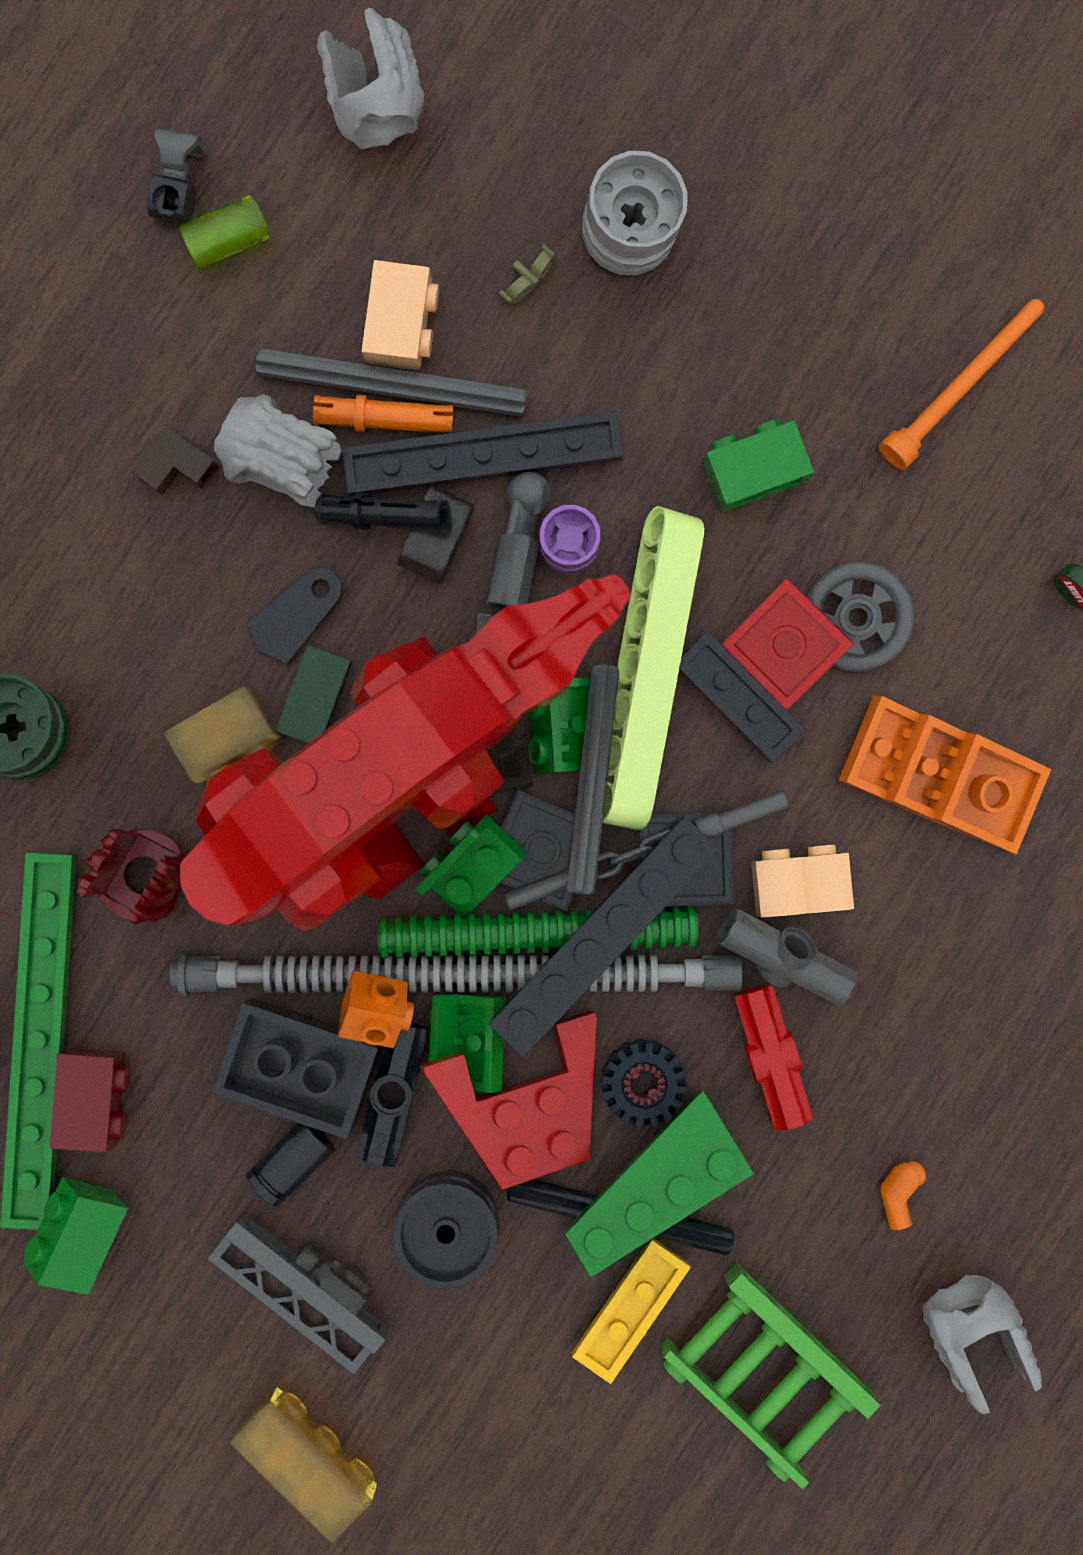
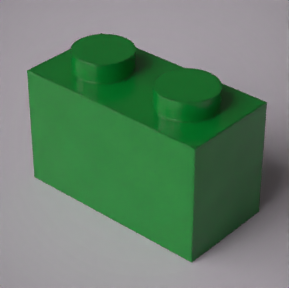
[703,419,814,513]
[23,1177,128,1295]

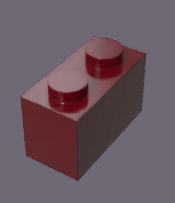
[49,1048,131,1153]

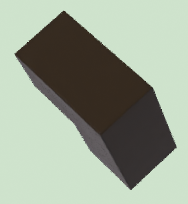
[133,427,219,495]

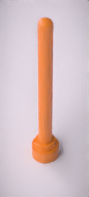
[878,299,1044,470]

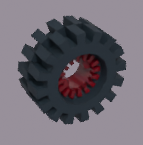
[601,1039,687,1128]

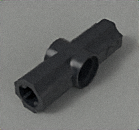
[356,1022,430,1167]

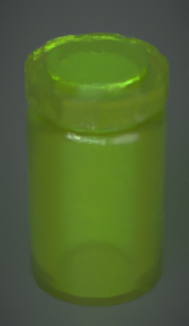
[179,194,270,270]

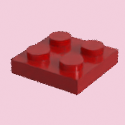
[721,578,854,710]

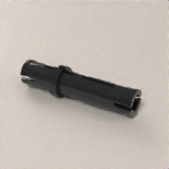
[315,492,451,531]

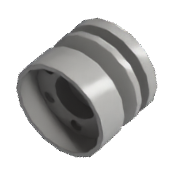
[582,151,688,276]

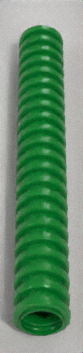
[378,906,698,958]

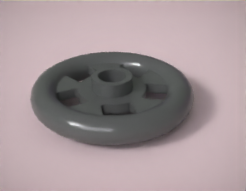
[807,561,915,673]

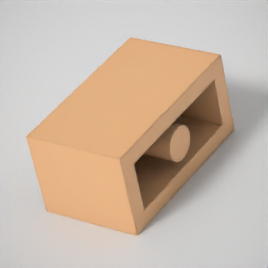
[361,260,439,371]

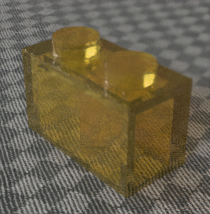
[164,685,280,783]

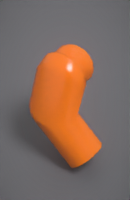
[880,1161,926,1230]

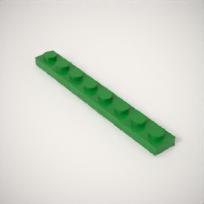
[0,852,77,1230]

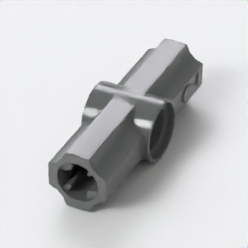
[715,907,857,1007]

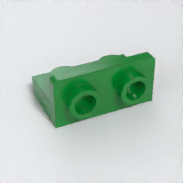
[526,677,591,775]
[415,814,527,918]

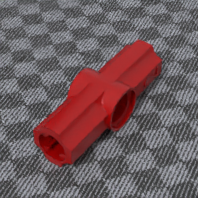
[733,983,814,1131]

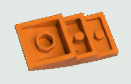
[839,695,1051,855]

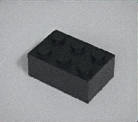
[211,997,382,1139]

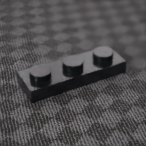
[679,631,806,763]

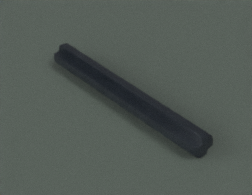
[507,1179,734,1255]

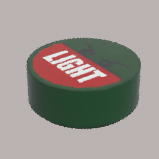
[1054,564,1083,609]

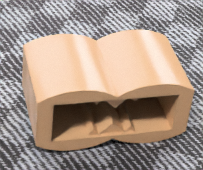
[751,845,854,917]

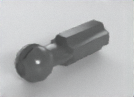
[486,472,551,609]

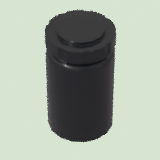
[246,1123,335,1208]

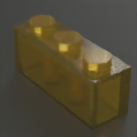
[230,1387,377,1543]

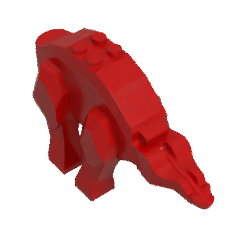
[180,574,630,931]

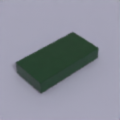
[275,645,352,743]

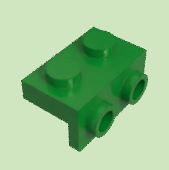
[428,993,505,1093]

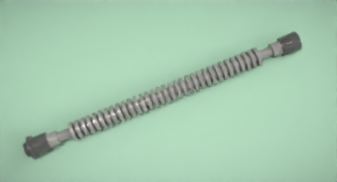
[169,951,742,998]

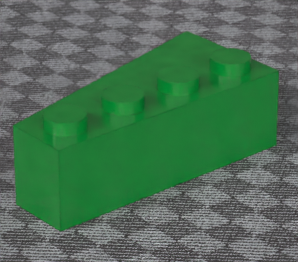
[563,1091,754,1277]

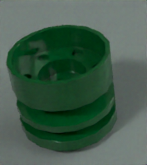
[0,673,71,781]

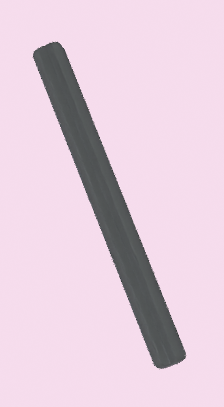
[255,349,527,417]

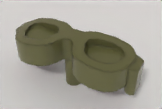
[498,243,555,305]

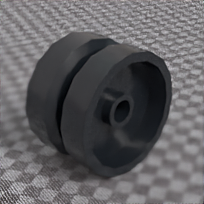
[392,1170,500,1290]

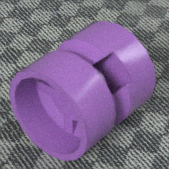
[540,505,601,575]

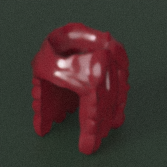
[77,828,185,925]

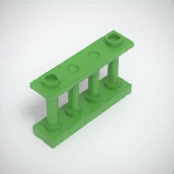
[660,1262,881,1489]

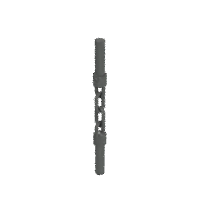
[504,791,789,910]

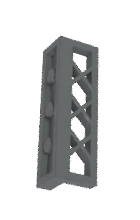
[208,1212,390,1374]

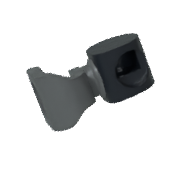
[147,128,207,224]

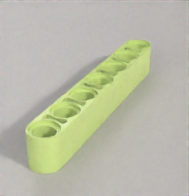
[603,506,704,830]

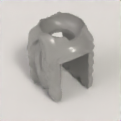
[317,8,424,149]
[214,394,342,508]
[922,1275,1042,1414]

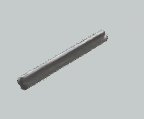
[567,664,619,895]

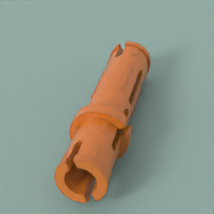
[313,394,454,434]

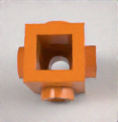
[338,971,414,1048]

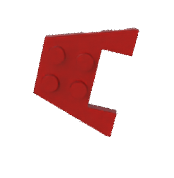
[420,1011,597,1190]

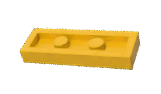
[572,1238,691,1384]

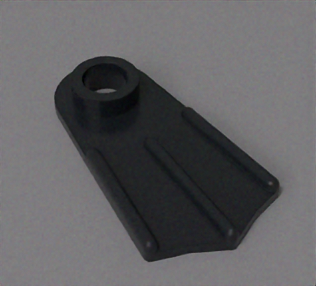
[246,567,342,663]

